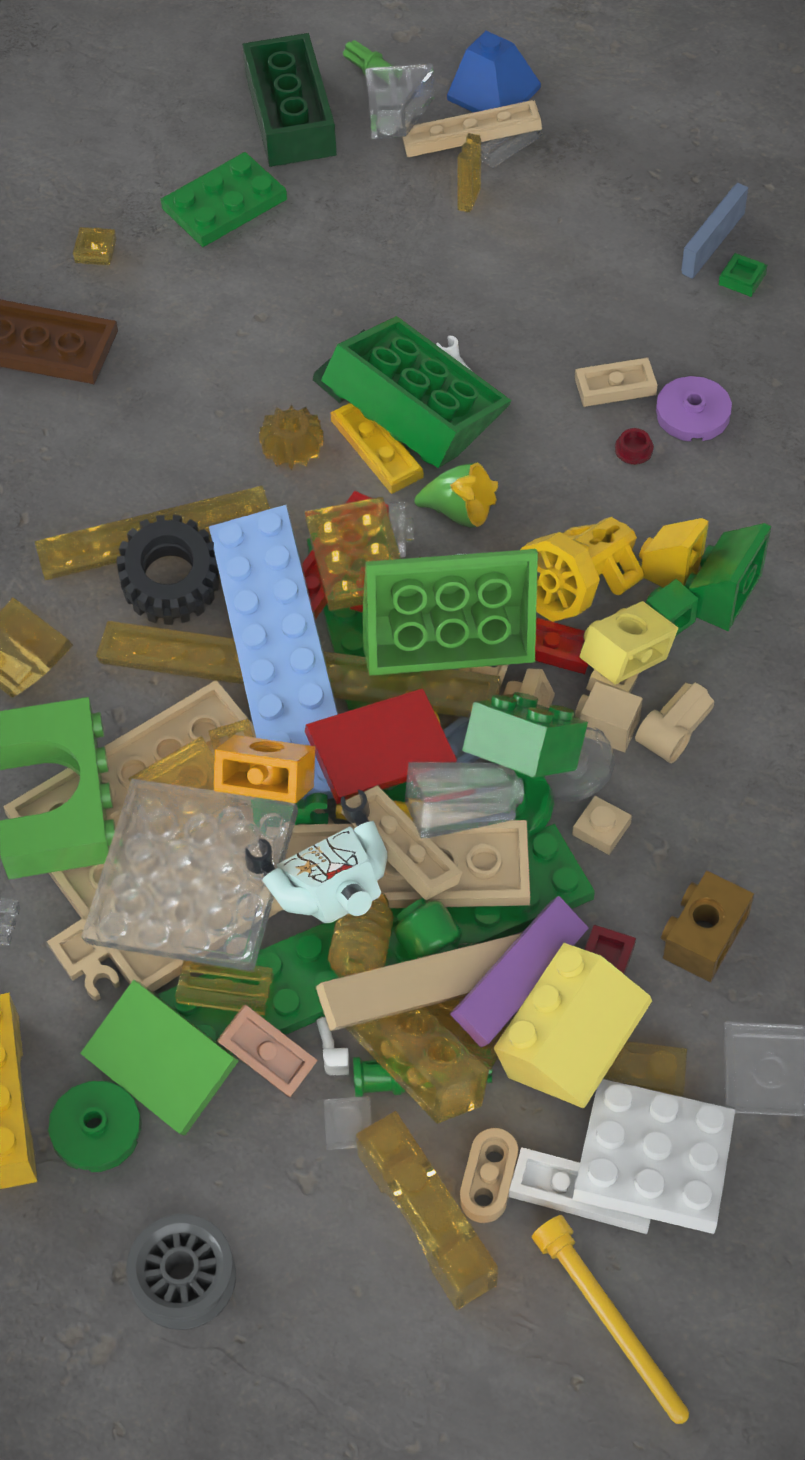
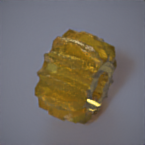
[259,404,324,470]

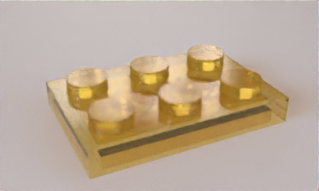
[305,497,401,611]

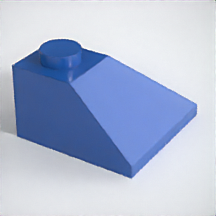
[447,30,541,113]

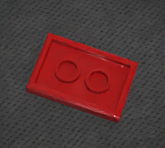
[304,688,457,804]

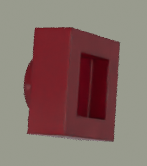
[585,925,636,975]

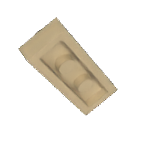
[341,785,463,900]

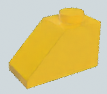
[639,518,709,588]

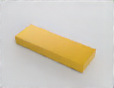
[330,403,424,494]

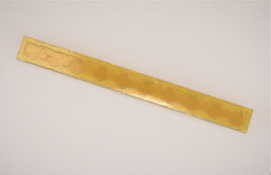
[96,621,501,718]

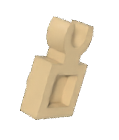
[47,917,120,1001]

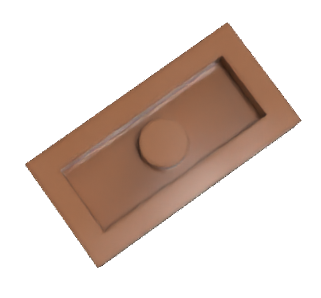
[216,1005,318,1097]

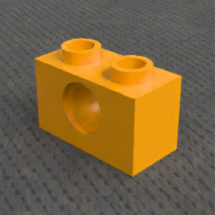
[214,735,315,803]

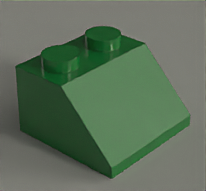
[685,523,771,631]

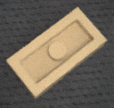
[575,358,658,407]

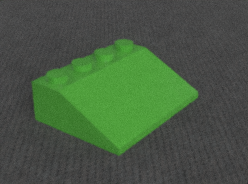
[363,549,538,676]

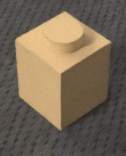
[575,681,643,752]

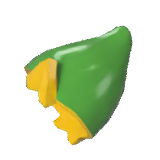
[414,462,498,528]

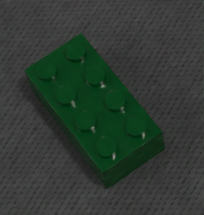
[242,33,337,167]

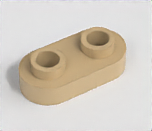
[460,1128,518,1223]

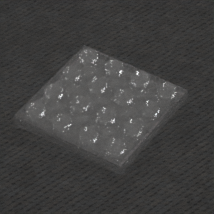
[81,779,299,972]

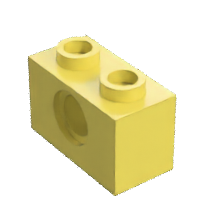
[579,601,678,685]

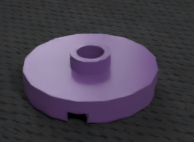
[656,376,732,442]

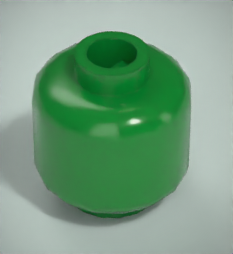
[395,898,461,960]

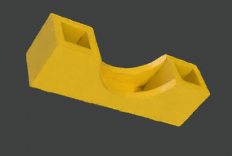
[0,993,37,1189]

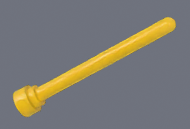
[531,1215,689,1424]

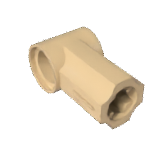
[635,682,714,763]

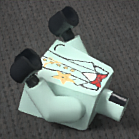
[245,790,388,923]

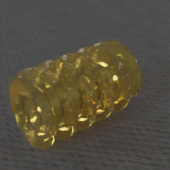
[328,892,394,977]

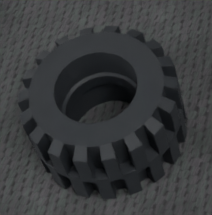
[117,514,220,625]

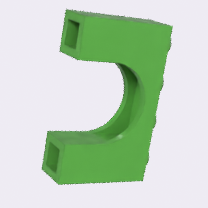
[0,697,118,879]

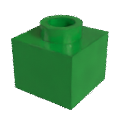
[646,579,699,637]

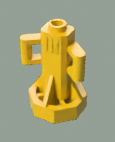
[520,517,644,622]

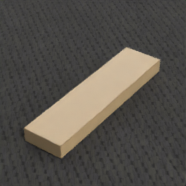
[401,100,542,157]

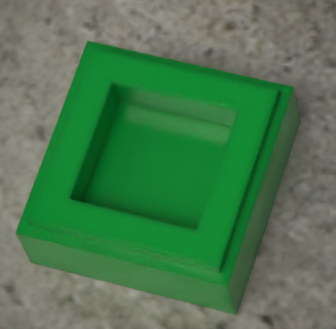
[718,253,768,297]

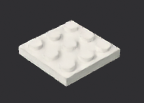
[572,1079,735,1234]

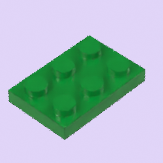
[161,152,287,247]

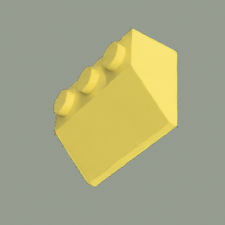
[494,943,652,1108]

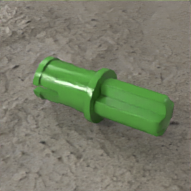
[343,40,403,90]

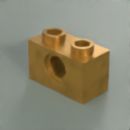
[661,870,754,983]

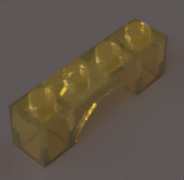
[355,1111,498,1310]

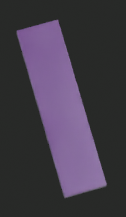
[450,896,589,1047]

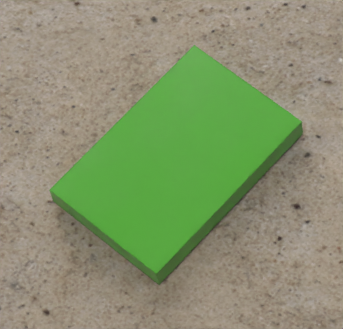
[80,980,239,1135]

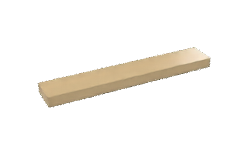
[316,933,522,1031]

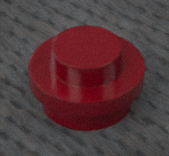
[615,428,654,465]

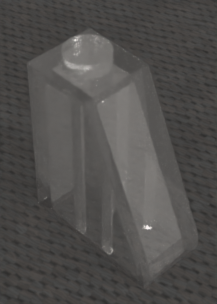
[365,64,434,139]
[405,762,524,838]

